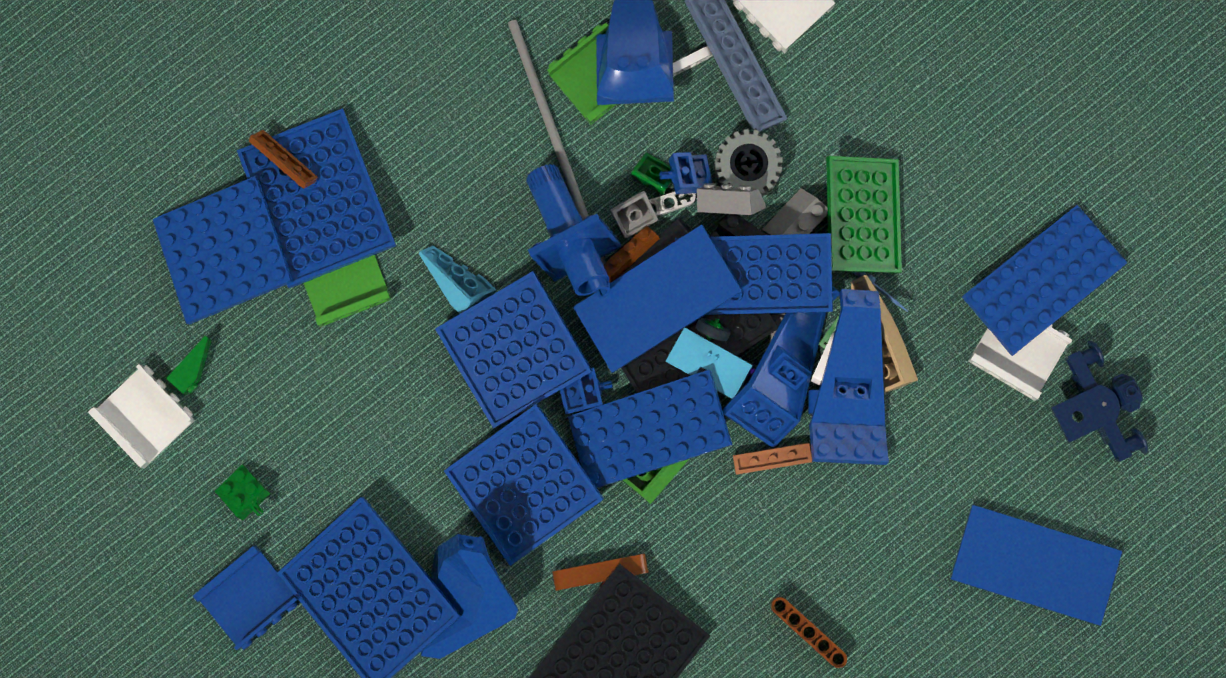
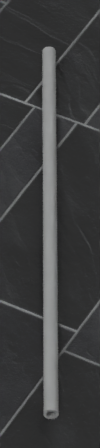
[508,20,606,265]

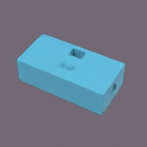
[666,327,754,399]

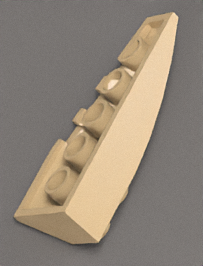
[850,275,918,393]

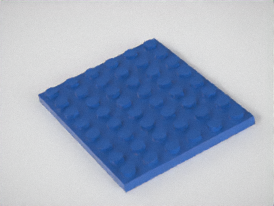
[237,108,396,289]
[277,497,461,678]

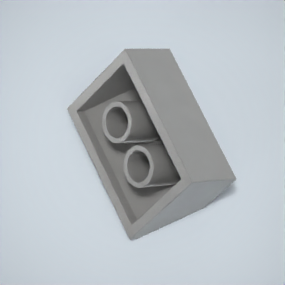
[697,183,766,215]
[762,188,828,235]

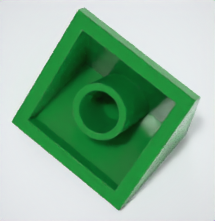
[631,152,672,196]

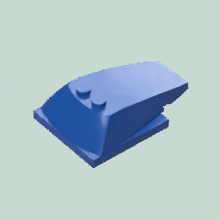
[596,0,674,105]

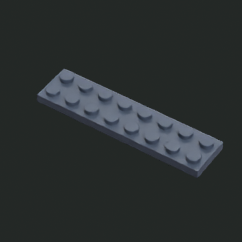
[684,0,788,132]

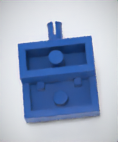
[660,152,712,194]
[560,368,613,415]

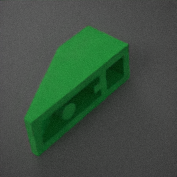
[166,336,212,395]

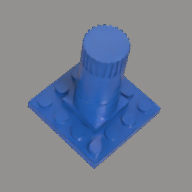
[526,164,622,299]

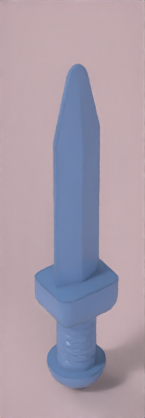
[850,272,908,312]

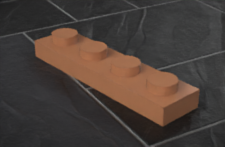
[733,443,812,475]

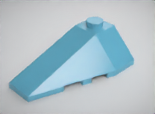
[419,246,496,314]

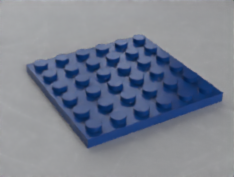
[153,176,293,325]
[435,271,593,428]
[444,404,604,566]

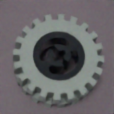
[714,129,783,196]

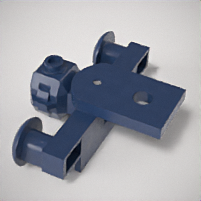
[1051,341,1148,462]

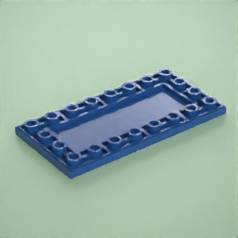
[573,225,743,373]
[950,505,1122,626]

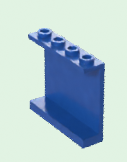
[193,546,299,650]

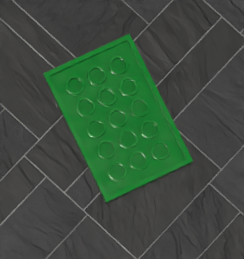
[826,156,902,274]

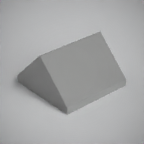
[610,191,658,239]

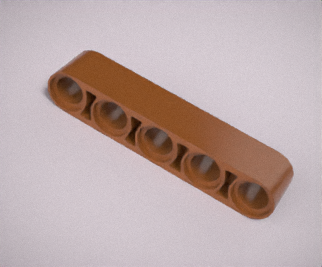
[552,554,649,591]
[770,597,847,668]

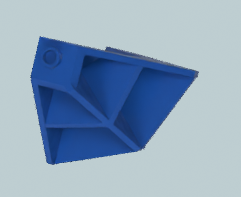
[421,534,518,659]

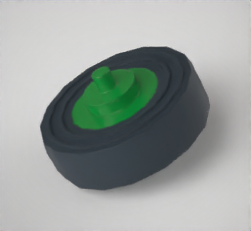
[695,318,731,341]

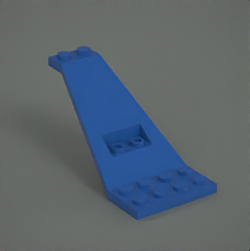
[722,285,840,448]
[809,289,889,465]

